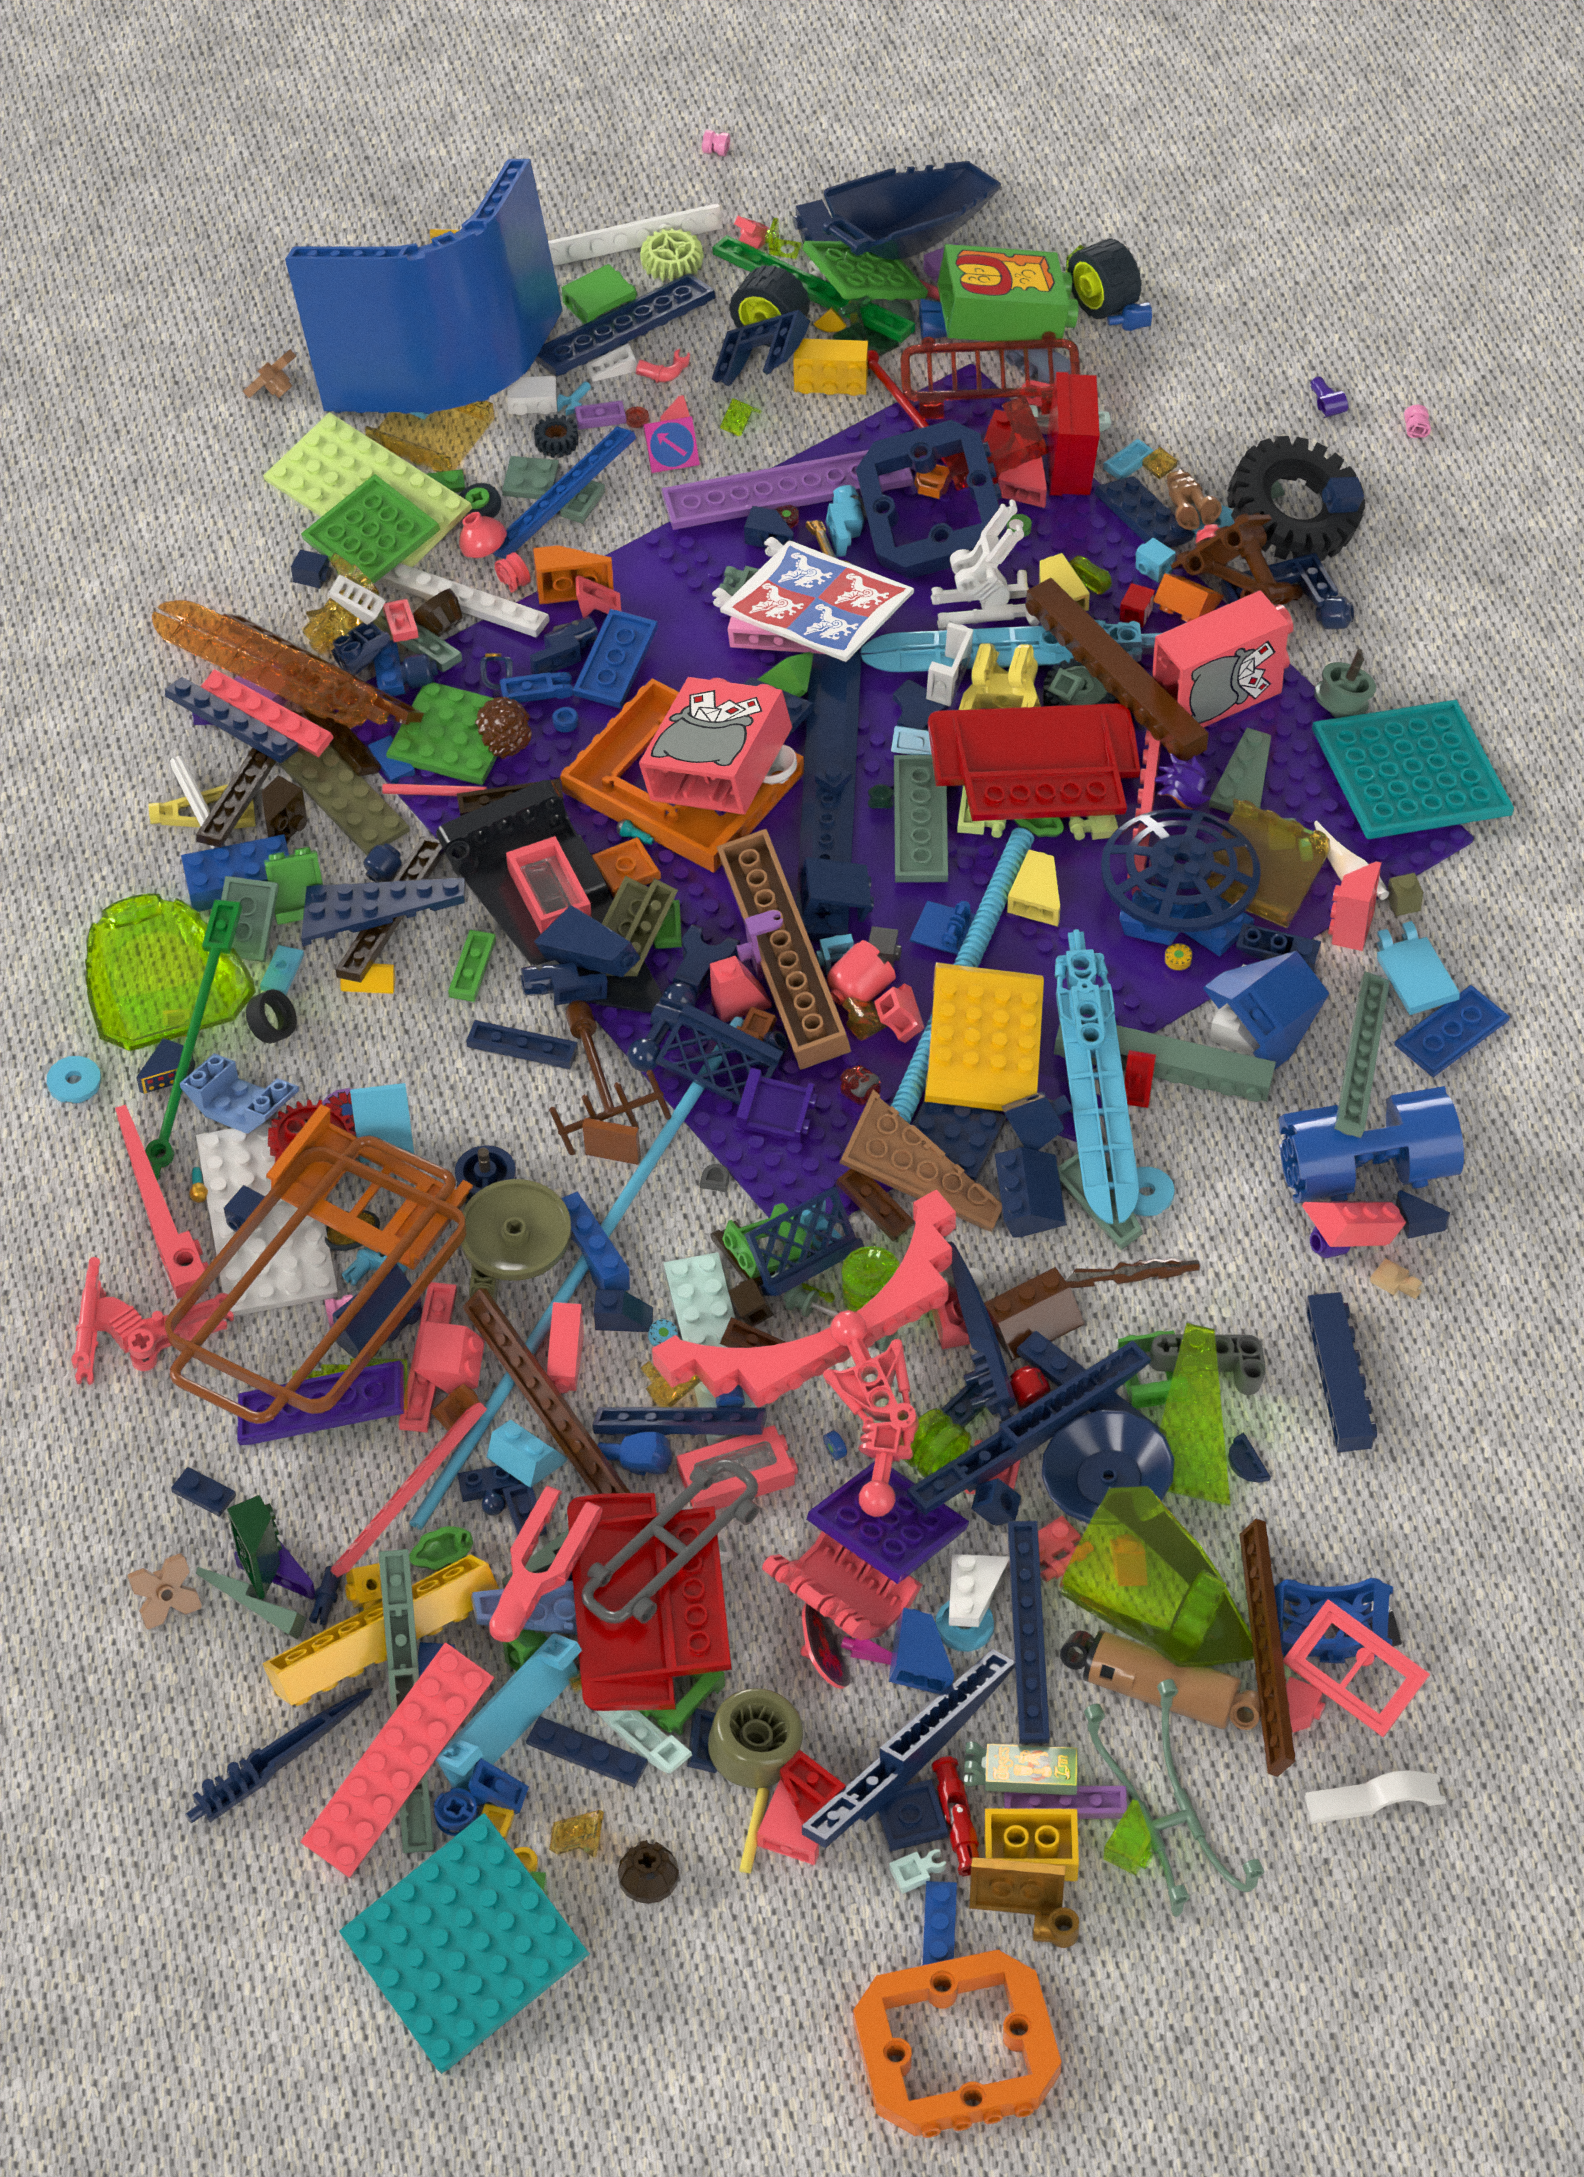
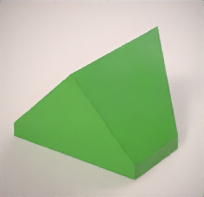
[757,652,814,697]

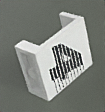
[926,622,973,706]

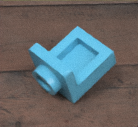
[816,934,854,975]

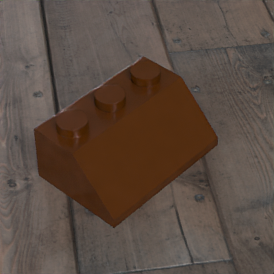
[984,1267,1085,1361]

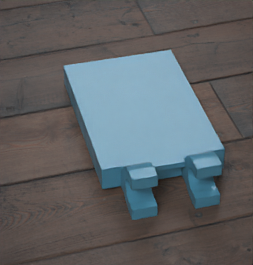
[1377,921,1460,1015]

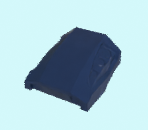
[331,621,390,676]

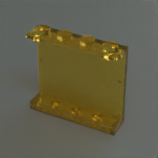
[365,401,494,472]
[1195,798,1331,928]

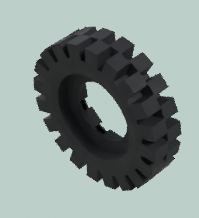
[1227,436,1365,561]

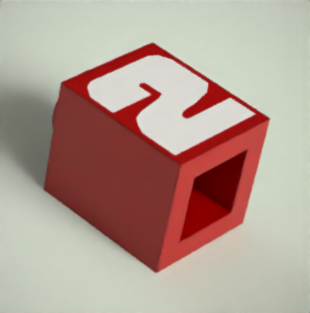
[1119,583,1155,628]

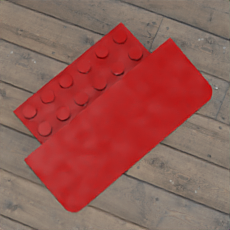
[928,704,1141,821]
[567,1493,732,1711]

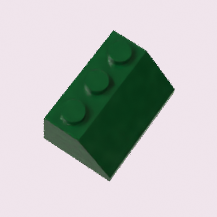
[227,1495,282,1600]

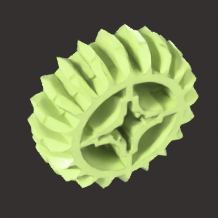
[640,228,704,282]

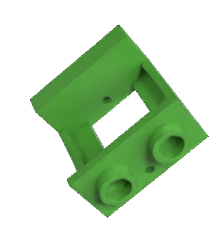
[722,1203,813,1278]
[1117,1330,1189,1409]
[638,1671,725,1736]

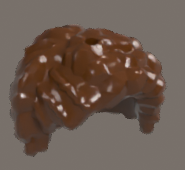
[475,697,532,759]

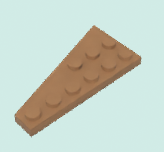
[840,1089,1002,1232]

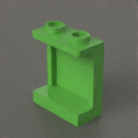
[562,264,637,324]
[264,847,323,925]

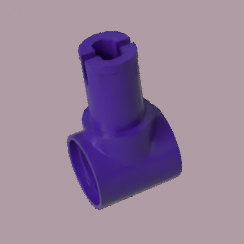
[1310,376,1348,418]

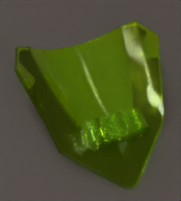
[1060,1486,1254,1667]

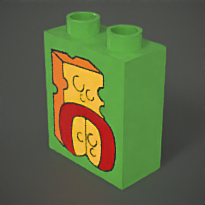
[937,244,1078,346]

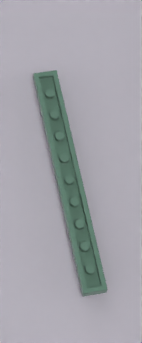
[1334,971,1390,1138]

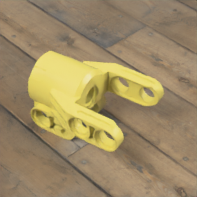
[959,643,1041,710]

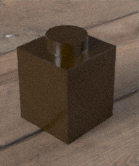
[728,1278,774,1327]

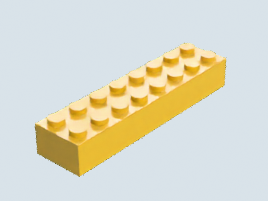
[262,1554,499,1706]

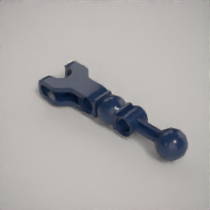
[627,924,740,1072]

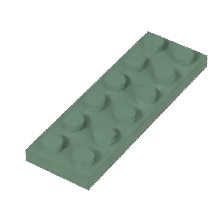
[894,755,948,882]

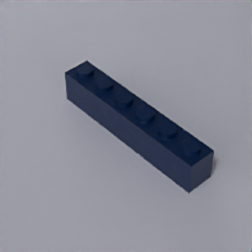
[1306,1292,1377,1453]

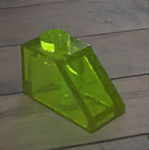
[1103,1799,1153,1876]

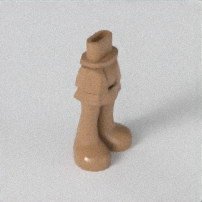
[1167,470,1222,530]

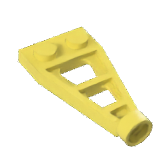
[148,785,256,829]

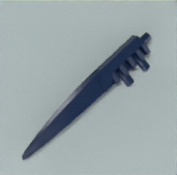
[948,1241,1016,1421]
[185,1688,373,1824]

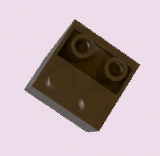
[262,775,307,845]

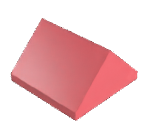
[932,1285,970,1349]

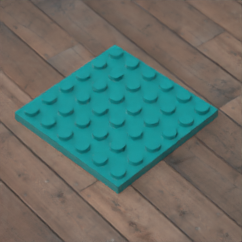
[1312,699,1514,839]
[339,1813,590,2074]

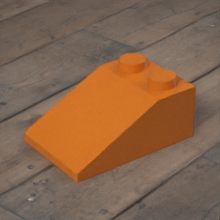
[533,545,614,605]

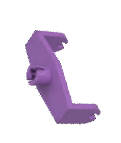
[736,910,783,980]

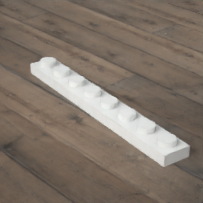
[548,204,723,266]
[377,563,549,638]

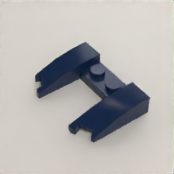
[712,310,810,386]
[1221,553,1338,608]

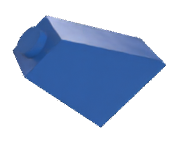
[888,1608,954,1694]

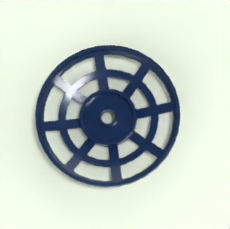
[1101,809,1261,932]

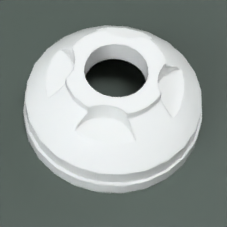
[763,745,797,785]

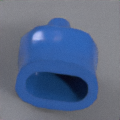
[1107,302,1152,331]

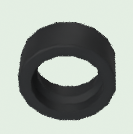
[245,989,297,1044]

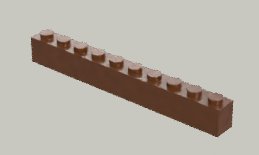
[1025,578,1208,761]

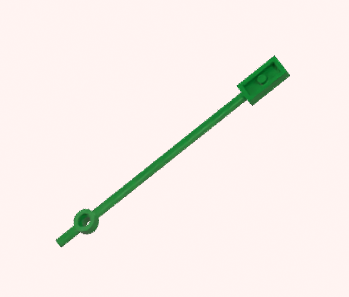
[145,900,243,1182]

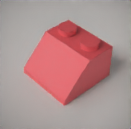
[414,1321,485,1394]

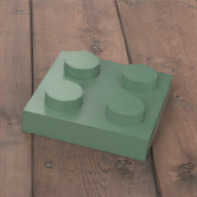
[502,456,559,499]

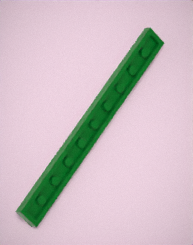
[712,235,915,343]

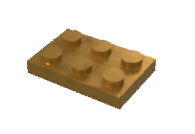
[969,1857,1065,1915]

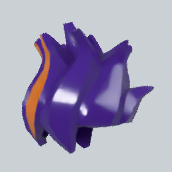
[1154,753,1211,810]

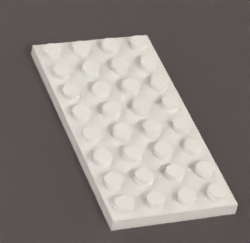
[196,1121,339,1316]

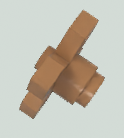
[243,349,296,399]
[127,1553,202,1629]

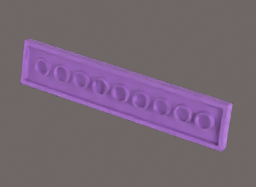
[662,450,913,530]

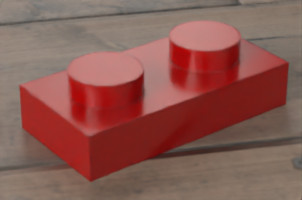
[1124,1050,1156,1108]

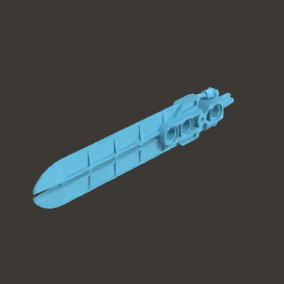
[861,620,1162,672]
[1055,929,1139,1224]

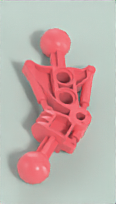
[823,1310,919,1517]

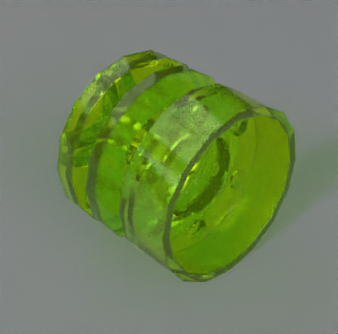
[841,1246,900,1312]

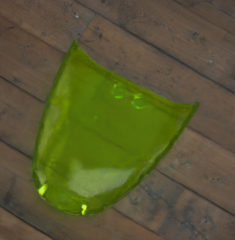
[85,893,256,1052]

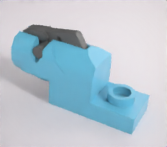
[826,485,867,557]

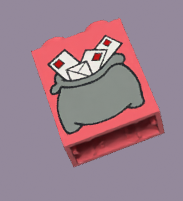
[1152,590,1293,728]
[639,677,792,814]

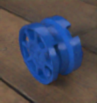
[434,1788,478,1836]

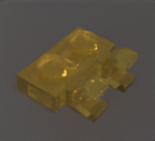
[641,1361,701,1407]

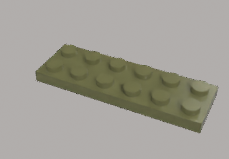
[278,744,410,856]

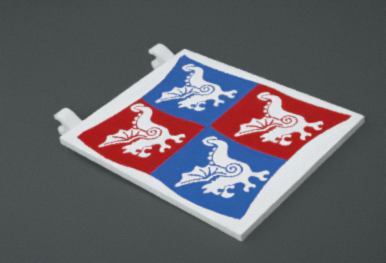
[712,537,914,662]

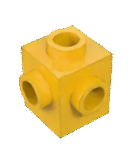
[345,1563,382,1610]

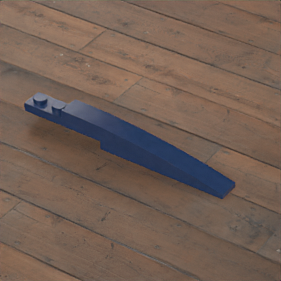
[907,1340,1151,1515]
[802,1649,1015,1848]

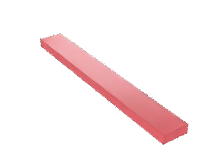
[330,1402,487,1578]

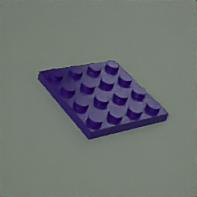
[806,1461,969,1584]

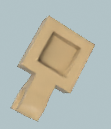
[1370,1258,1422,1299]

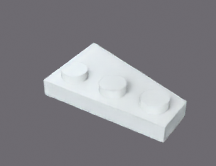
[949,1554,1009,1627]

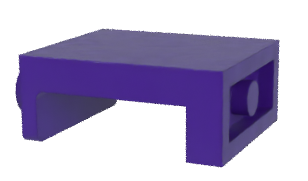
[736,1068,818,1143]

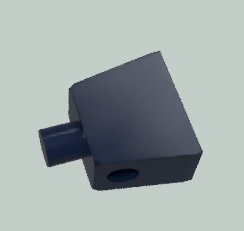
[1002,1091,1072,1151]

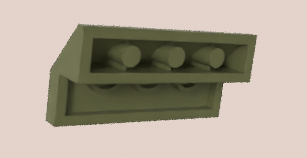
[600,876,678,976]

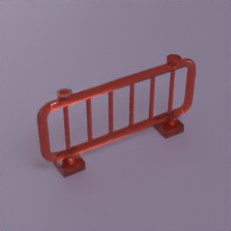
[900,332,1081,419]

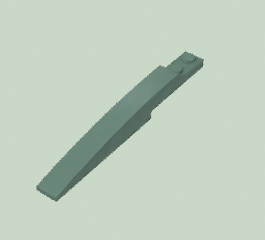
[378,1549,434,1854]

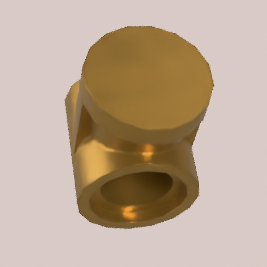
[1033,1907,1079,1948]

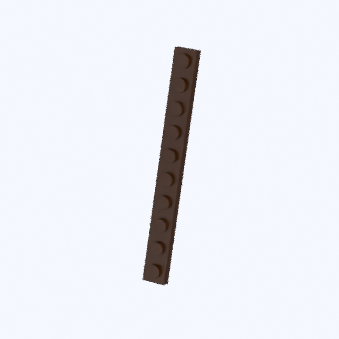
[221,614,424,725]
[462,1288,631,1495]
[1239,1518,1295,1777]

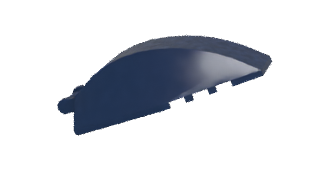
[822,161,1001,260]

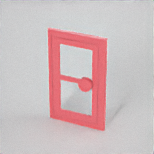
[1283,1600,1430,1737]

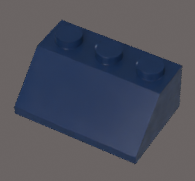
[995,1147,1067,1238]
[332,1264,422,1359]

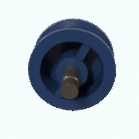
[455,1145,517,1204]

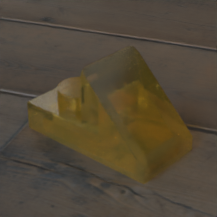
[842,997,887,1041]
[549,1810,604,1857]

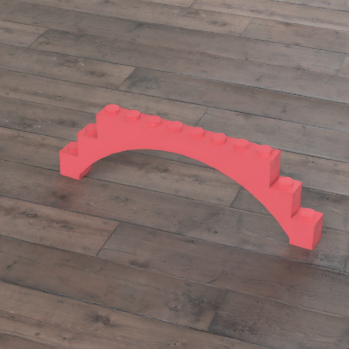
[652,1189,956,1408]

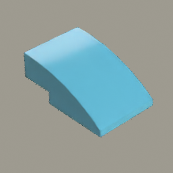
[350,1083,414,1163]

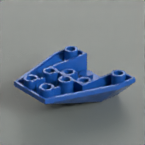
[1203,951,1330,1070]

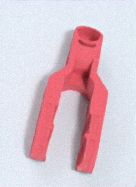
[489,1486,602,1642]

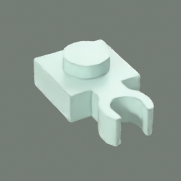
[889,1849,946,1894]

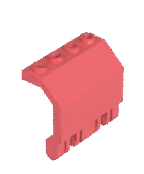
[762,1531,923,1641]

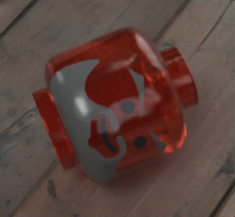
[840,1065,881,1106]

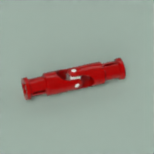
[931,1756,980,1877]

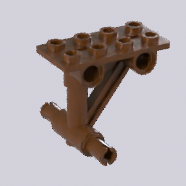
[1170,513,1303,605]

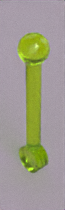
[801,1283,835,1303]

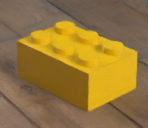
[793,338,868,396]
[984,1809,1079,1881]

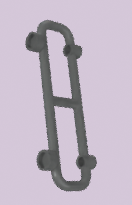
[581,1460,759,1624]

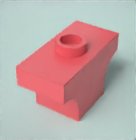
[874,983,925,1043]

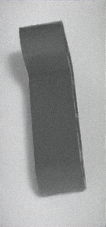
[1149,1334,1266,1395]

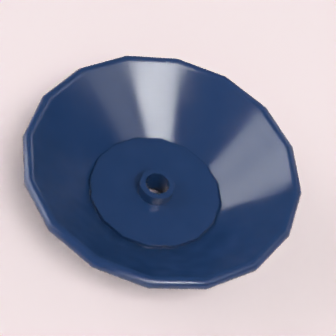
[1041,1410,1174,1526]

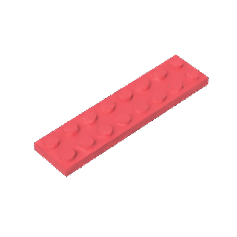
[300,1642,495,1878]

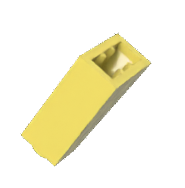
[1039,553,1090,611]
[1007,850,1060,927]

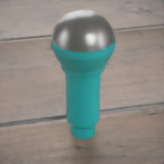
[616,819,654,845]

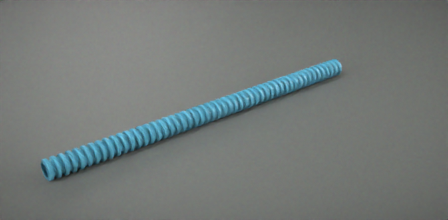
[890,828,1034,1124]

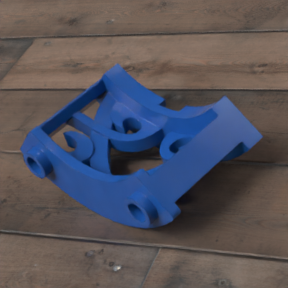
[1274,1578,1393,1664]

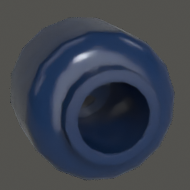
[1316,596,1354,629]
[400,653,438,689]
[363,843,402,882]

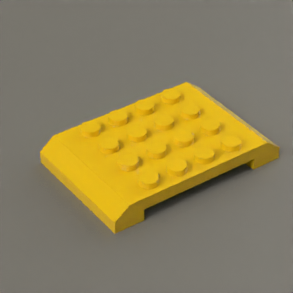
[925,963,1044,1111]

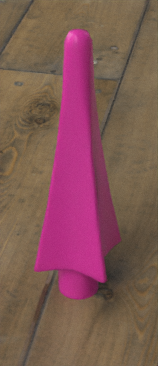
[841,1636,892,1665]

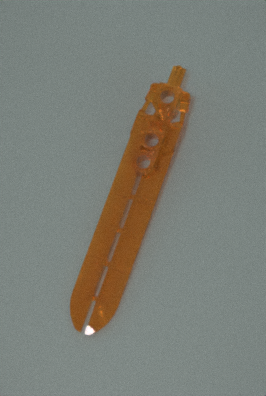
[152,600,389,728]

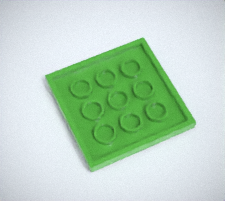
[803,241,928,301]
[301,474,440,589]
[386,682,497,786]

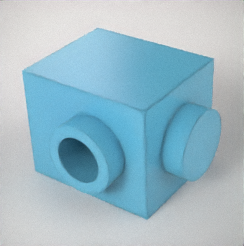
[1135,538,1176,583]

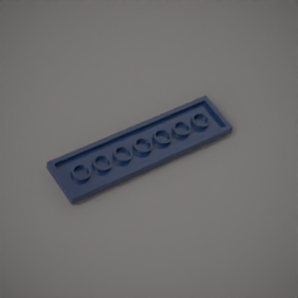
[535,273,716,377]

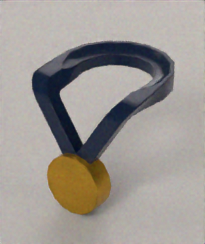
[480,653,513,690]

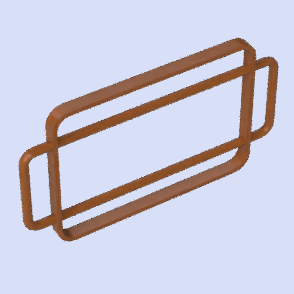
[165,1135,467,1424]

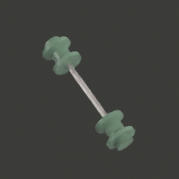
[783,1284,899,1352]

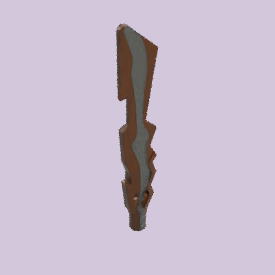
[1066,1258,1200,1288]

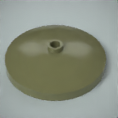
[461,1179,571,1281]

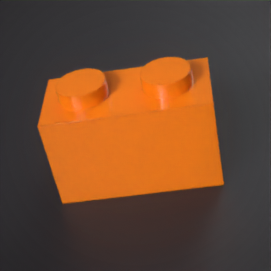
[1153,573,1224,622]

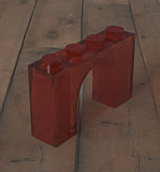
[943,395,1049,491]

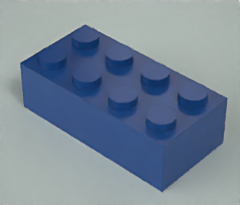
[181,834,289,913]

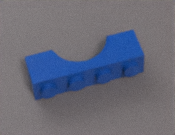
[561,1191,630,1291]

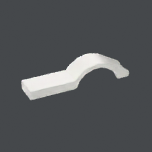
[1305,1770,1446,1824]

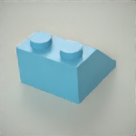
[486,1419,568,1488]

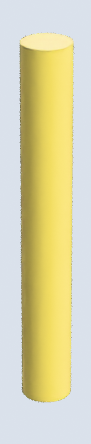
[739,1788,770,1874]

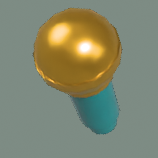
[189,1167,208,1203]

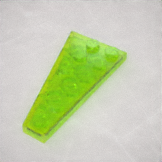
[1159,1323,1231,1507]

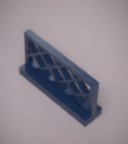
[655,1003,783,1105]
[744,1187,865,1296]

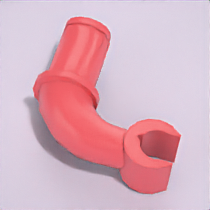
[636,349,690,383]

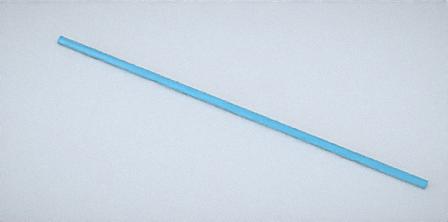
[409,1017,744,1530]

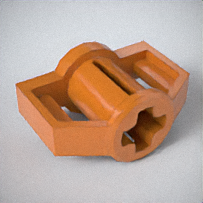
[914,464,954,499]

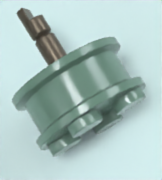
[1314,649,1376,718]

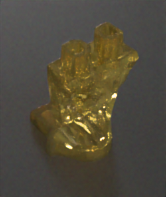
[302,553,380,655]

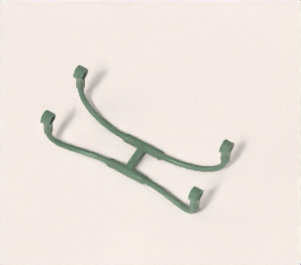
[1084,1679,1265,1917]

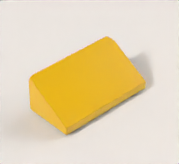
[340,963,396,994]

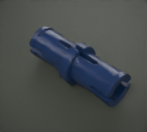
[309,1566,343,1625]

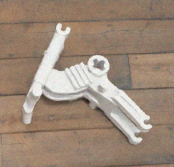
[931,499,1040,630]

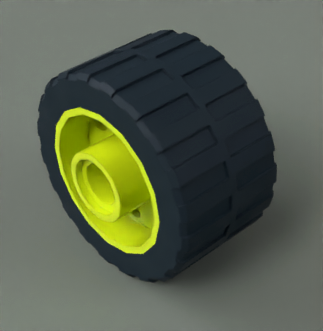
[1067,238,1142,319]
[729,265,810,347]

